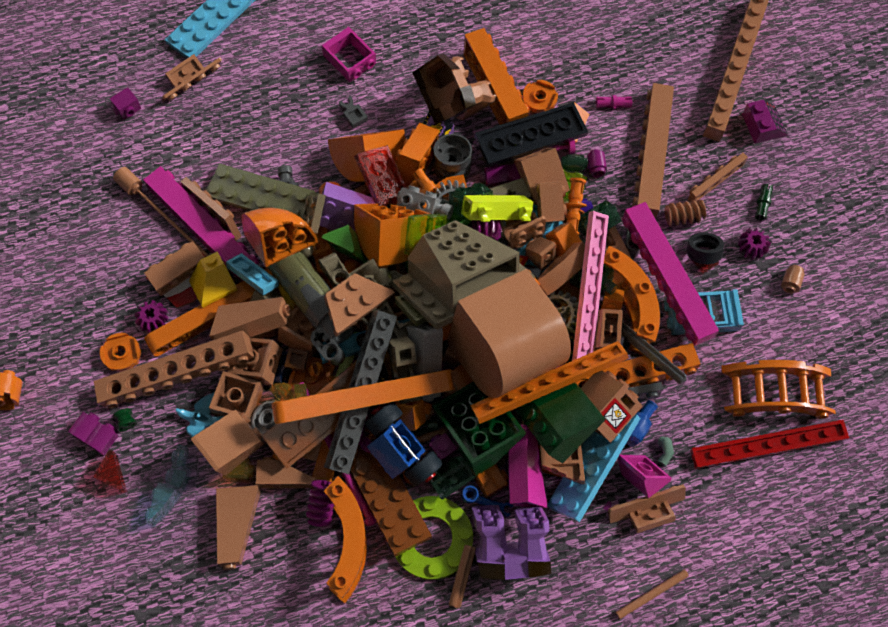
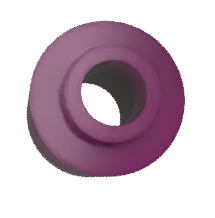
[587,149,607,178]

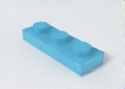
[226,253,279,295]

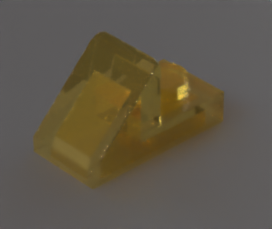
[269,382,307,401]

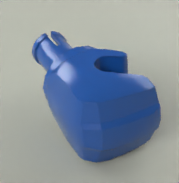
[625,400,658,447]

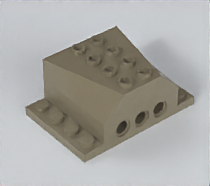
[392,220,535,330]

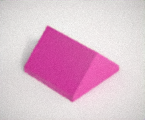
[617,455,672,499]

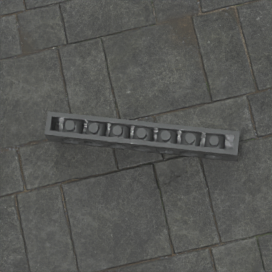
[324,310,397,475]

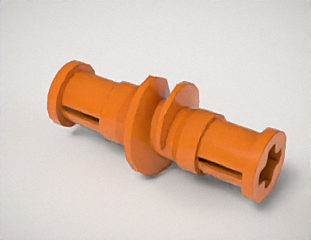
[565,178,587,236]

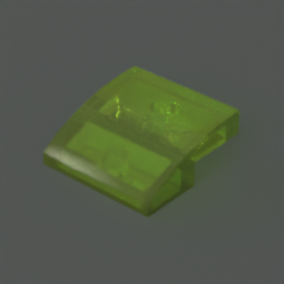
[404,214,447,256]

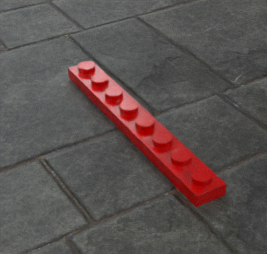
[690,420,850,469]

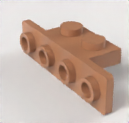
[162,54,222,102]
[608,484,686,533]

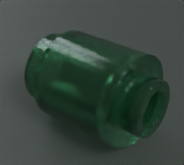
[561,154,588,173]

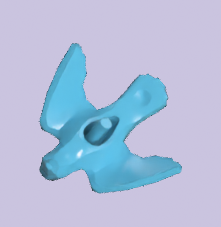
[176,392,224,437]

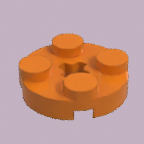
[522,80,558,113]
[100,333,141,372]

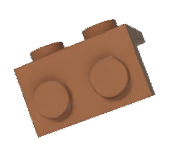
[502,212,546,249]

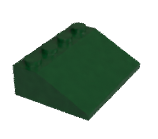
[432,382,526,476]
[515,382,606,464]

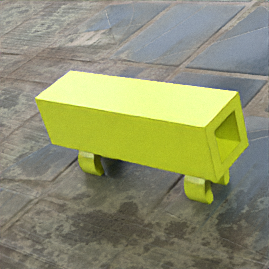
[461,195,533,222]

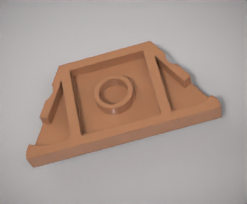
[324,273,395,337]
[539,443,585,484]

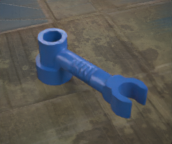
[461,485,513,517]

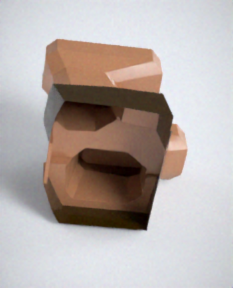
[412,54,496,125]

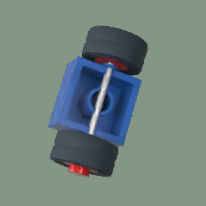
[364,402,442,487]

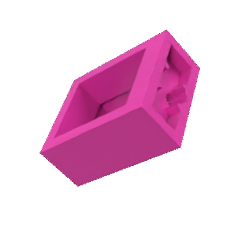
[322,27,376,82]

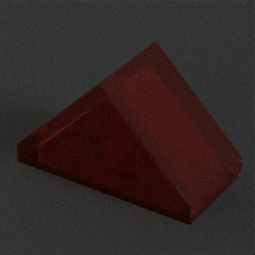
[93,450,127,493]

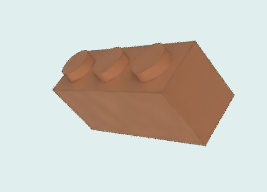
[144,241,205,296]

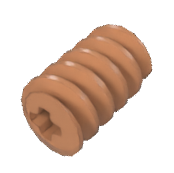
[665,200,706,226]

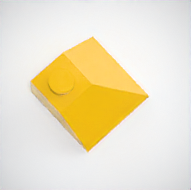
[189,252,237,307]

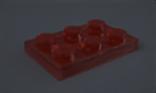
[354,145,407,206]

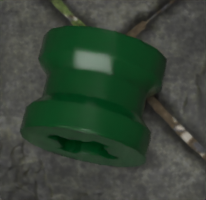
[112,408,137,432]

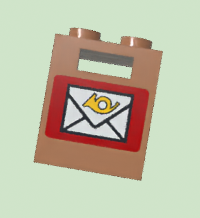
[581,370,642,443]

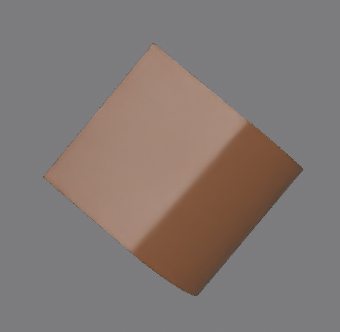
[447,269,571,398]

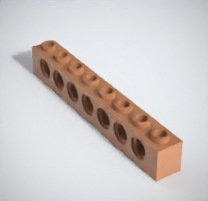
[93,331,254,409]

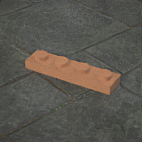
[687,153,748,202]

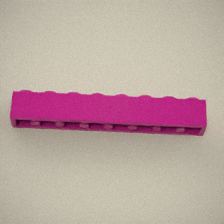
[143,166,260,282]
[622,202,719,346]

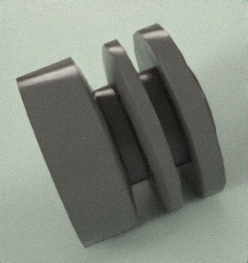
[433,134,472,180]

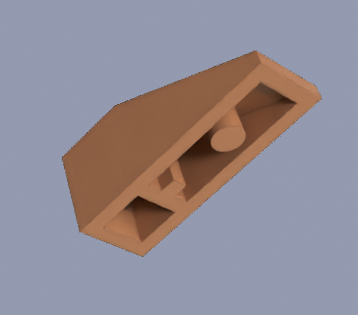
[256,457,317,489]

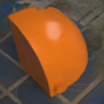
[328,129,405,185]
[354,204,433,268]
[241,208,318,267]

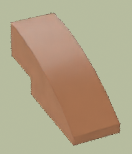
[537,242,585,296]

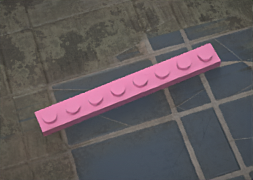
[572,211,609,361]

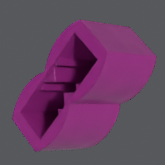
[68,412,118,456]

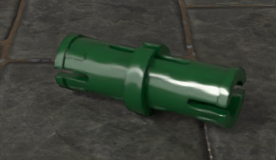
[755,184,773,221]

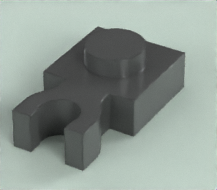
[339,96,368,128]

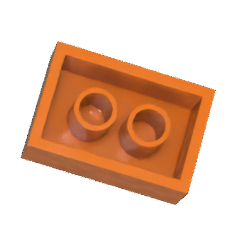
[393,123,440,187]

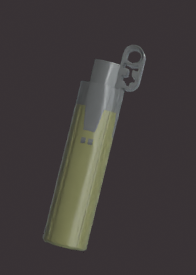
[245,237,355,366]

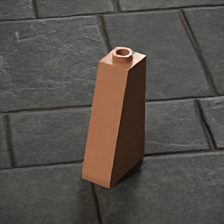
[209,297,291,340]
[216,485,260,570]

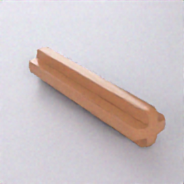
[449,545,476,608]

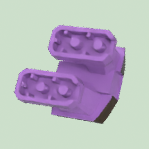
[472,505,551,580]

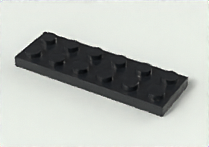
[474,102,588,167]

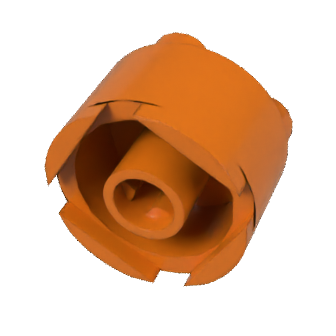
[0,370,23,410]

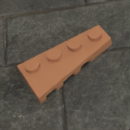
[180,177,242,241]

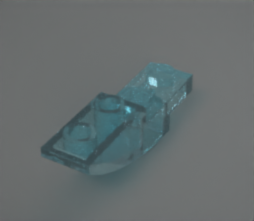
[145,444,191,527]

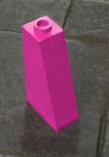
[509,425,547,508]

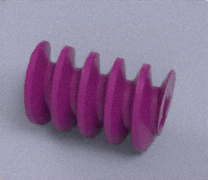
[306,480,334,527]

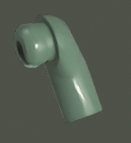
[657,436,674,467]

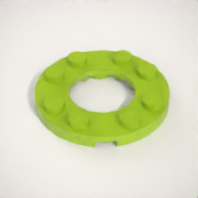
[395,496,473,580]

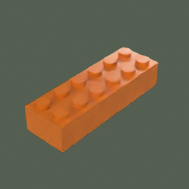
[463,28,530,125]

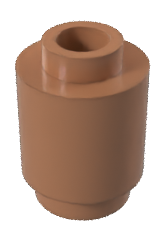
[781,265,805,294]

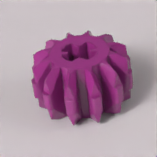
[470,220,502,241]
[738,228,771,260]
[135,300,169,333]

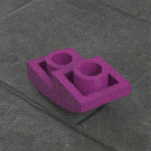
[484,164,513,186]

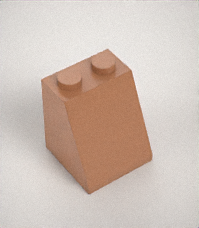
[514,148,570,204]
[191,410,265,475]

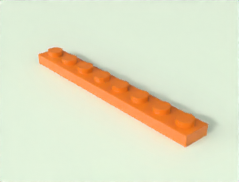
[471,341,628,424]

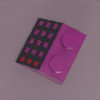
[742,100,788,144]

